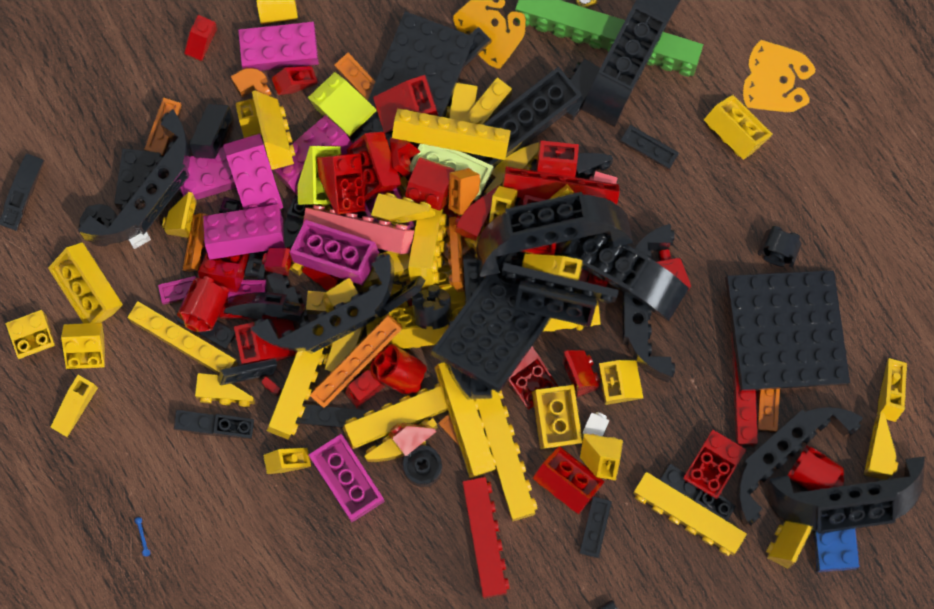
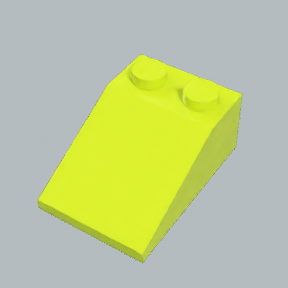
[308,72,377,137]
[298,146,341,205]

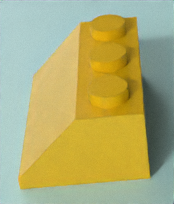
[704,95,773,160]

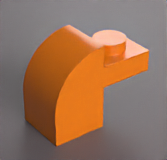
[231,68,271,97]

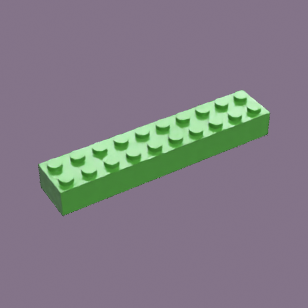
[515,0,703,77]

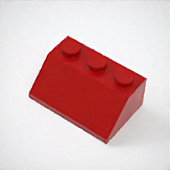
[346,132,401,201]
[532,447,605,515]

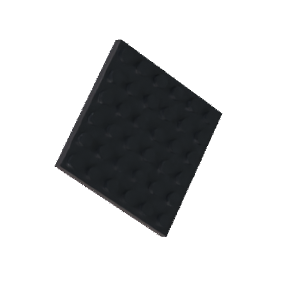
[725,270,850,391]

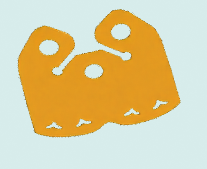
[453,0,526,69]
[743,40,815,112]

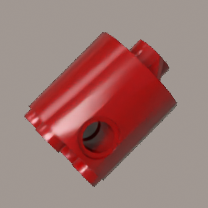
[177,276,229,332]
[370,344,427,394]
[787,445,844,491]

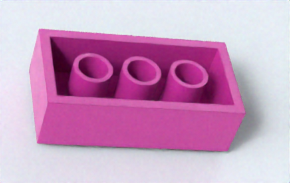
[239,22,319,71]
[273,115,353,196]
[223,134,283,210]
[181,147,237,200]
[203,204,285,260]
[290,220,379,285]
[309,434,385,522]

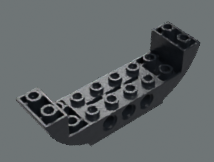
[582,0,682,127]
[78,109,190,244]
[476,192,633,277]
[623,224,675,383]
[555,232,689,321]
[250,254,395,354]
[736,407,863,526]
[769,456,925,534]

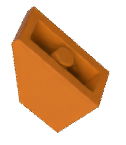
[449,168,480,215]

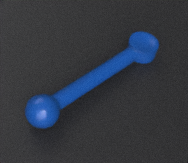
[135,517,151,557]

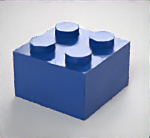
[813,529,859,572]

